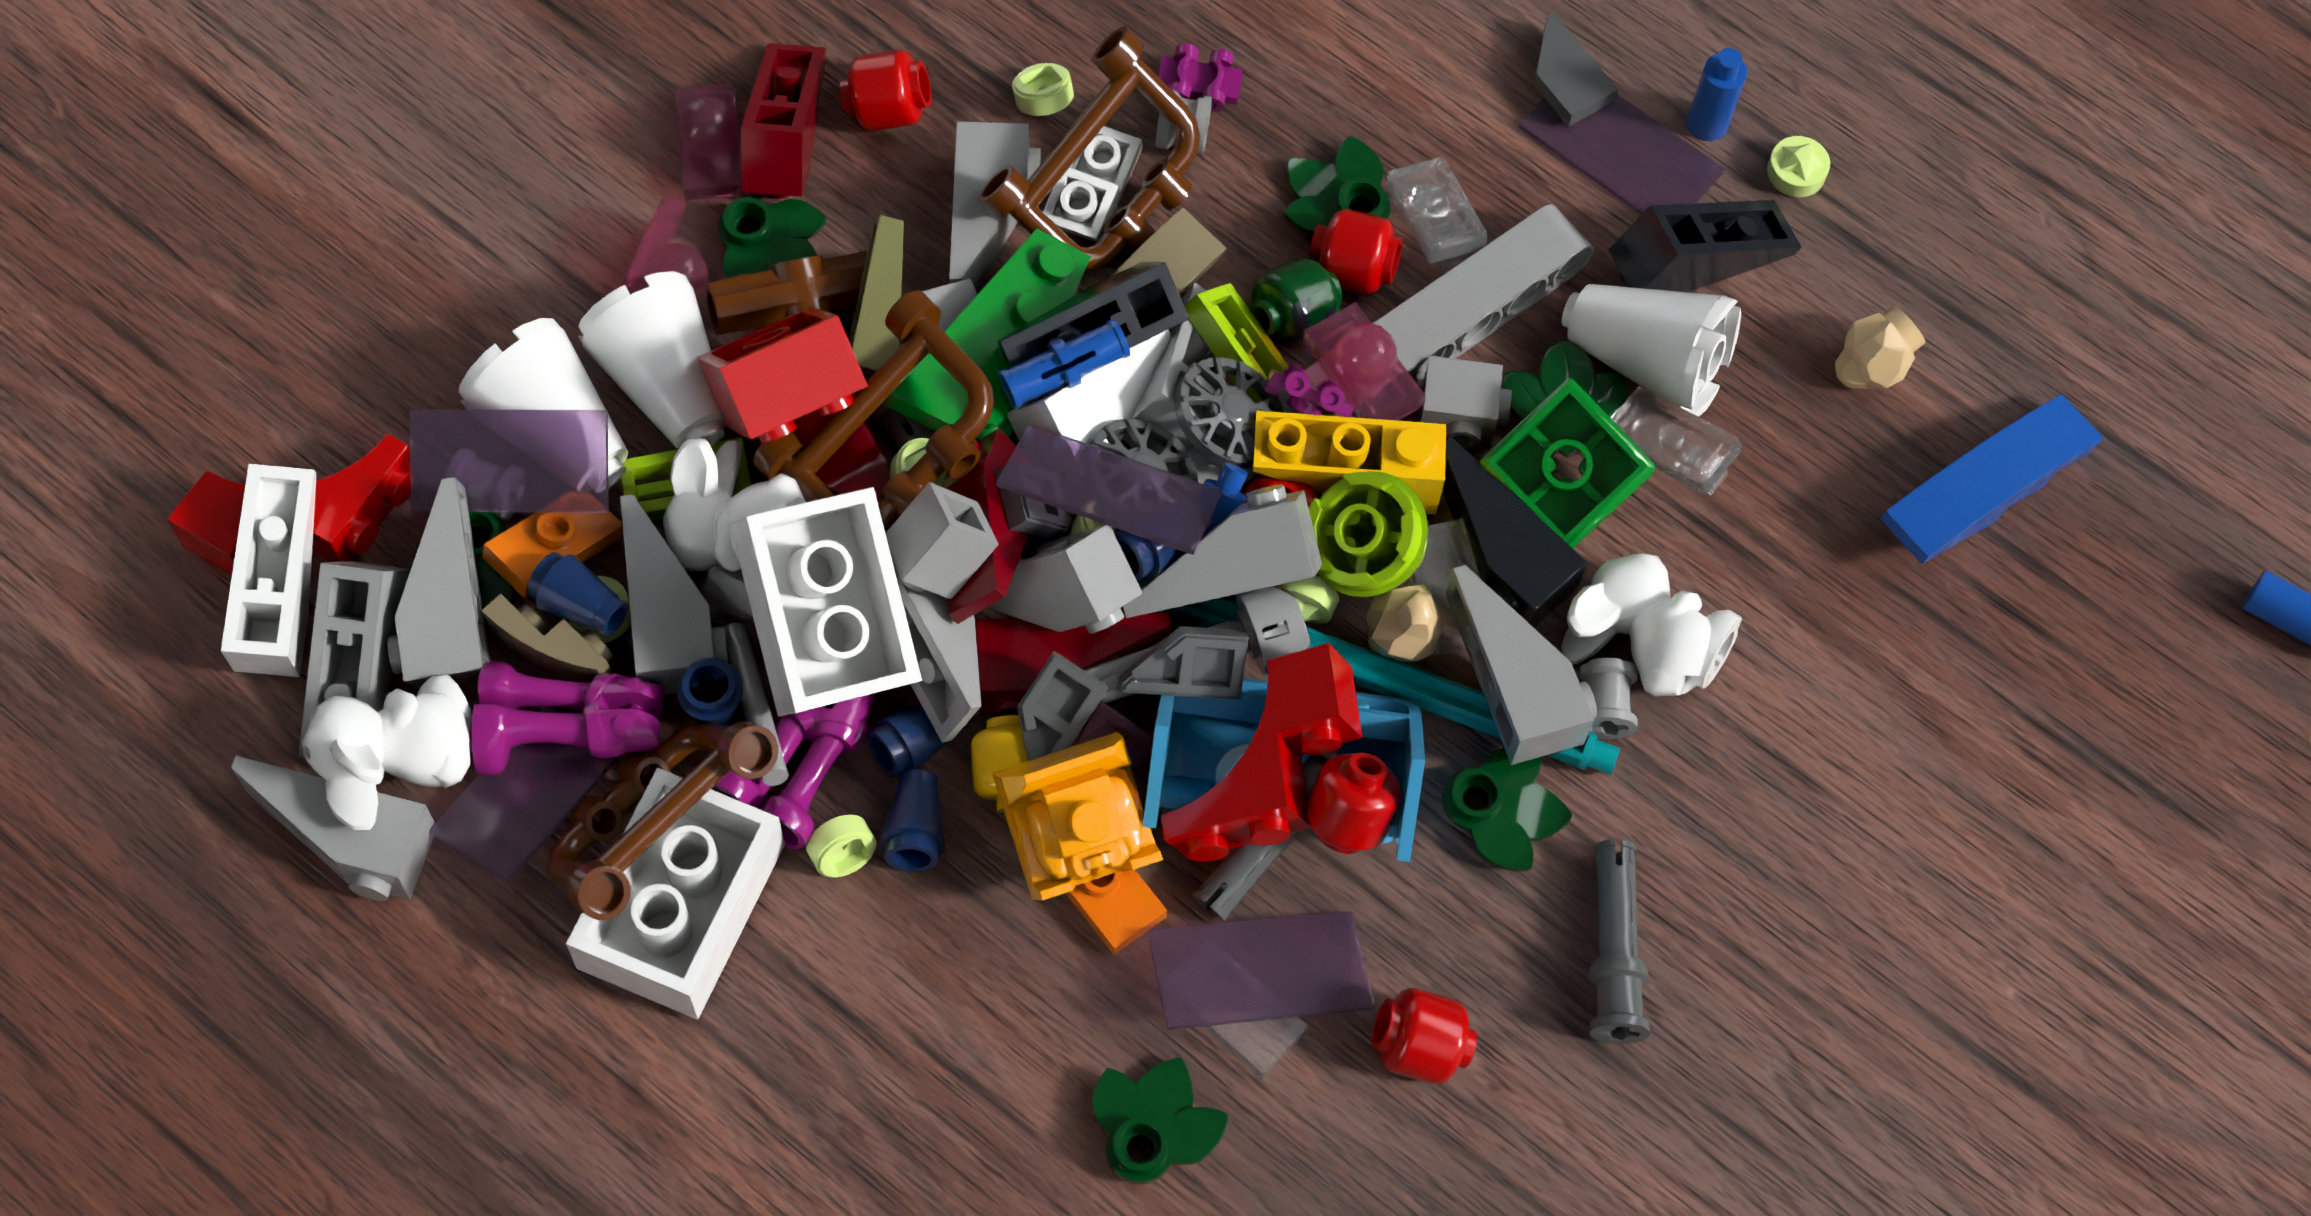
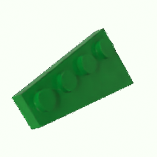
[883,229,1091,441]

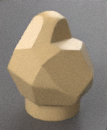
[1835,306,1925,389]
[1367,584,1443,663]

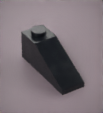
[1609,200,1802,292]
[997,262,1190,374]
[1442,437,1588,628]

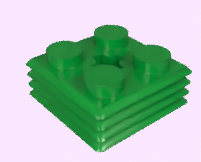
[1480,379,1655,548]

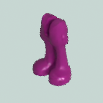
[472,662,665,776]
[711,693,876,850]

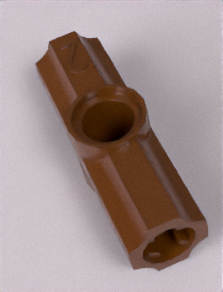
[705,250,867,336]

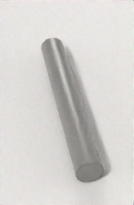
[725,622,788,786]

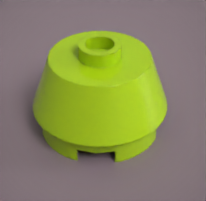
[1308,471,1428,597]

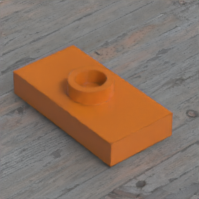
[482,489,623,599]
[1065,870,1167,955]

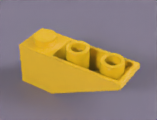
[1253,411,1446,515]

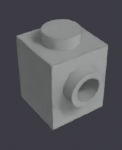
[1418,356,1512,450]
[885,482,999,599]

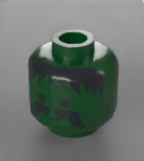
[1250,257,1342,347]

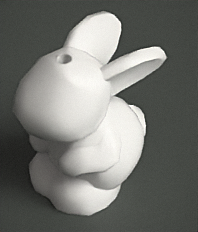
[663,438,806,572]
[1561,553,1742,697]
[302,675,472,831]

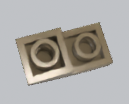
[1112,207,1227,295]
[481,594,613,682]

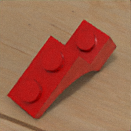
[167,434,420,575]
[1161,643,1363,862]

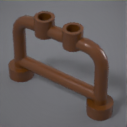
[978,26,1200,272]
[753,290,994,531]
[546,721,778,920]

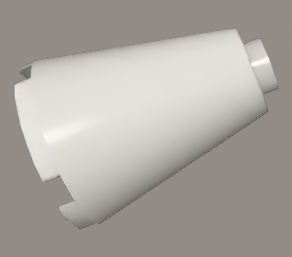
[578,271,726,448]
[1562,284,1741,417]
[458,318,628,493]

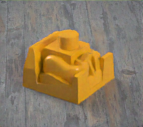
[992,732,1163,901]

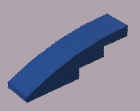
[1879,394,2104,564]

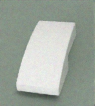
[1043,126,1143,242]

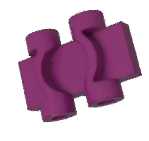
[1158,43,1243,111]
[1264,365,1355,417]

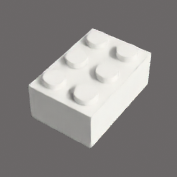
[730,487,922,717]
[566,767,785,1020]

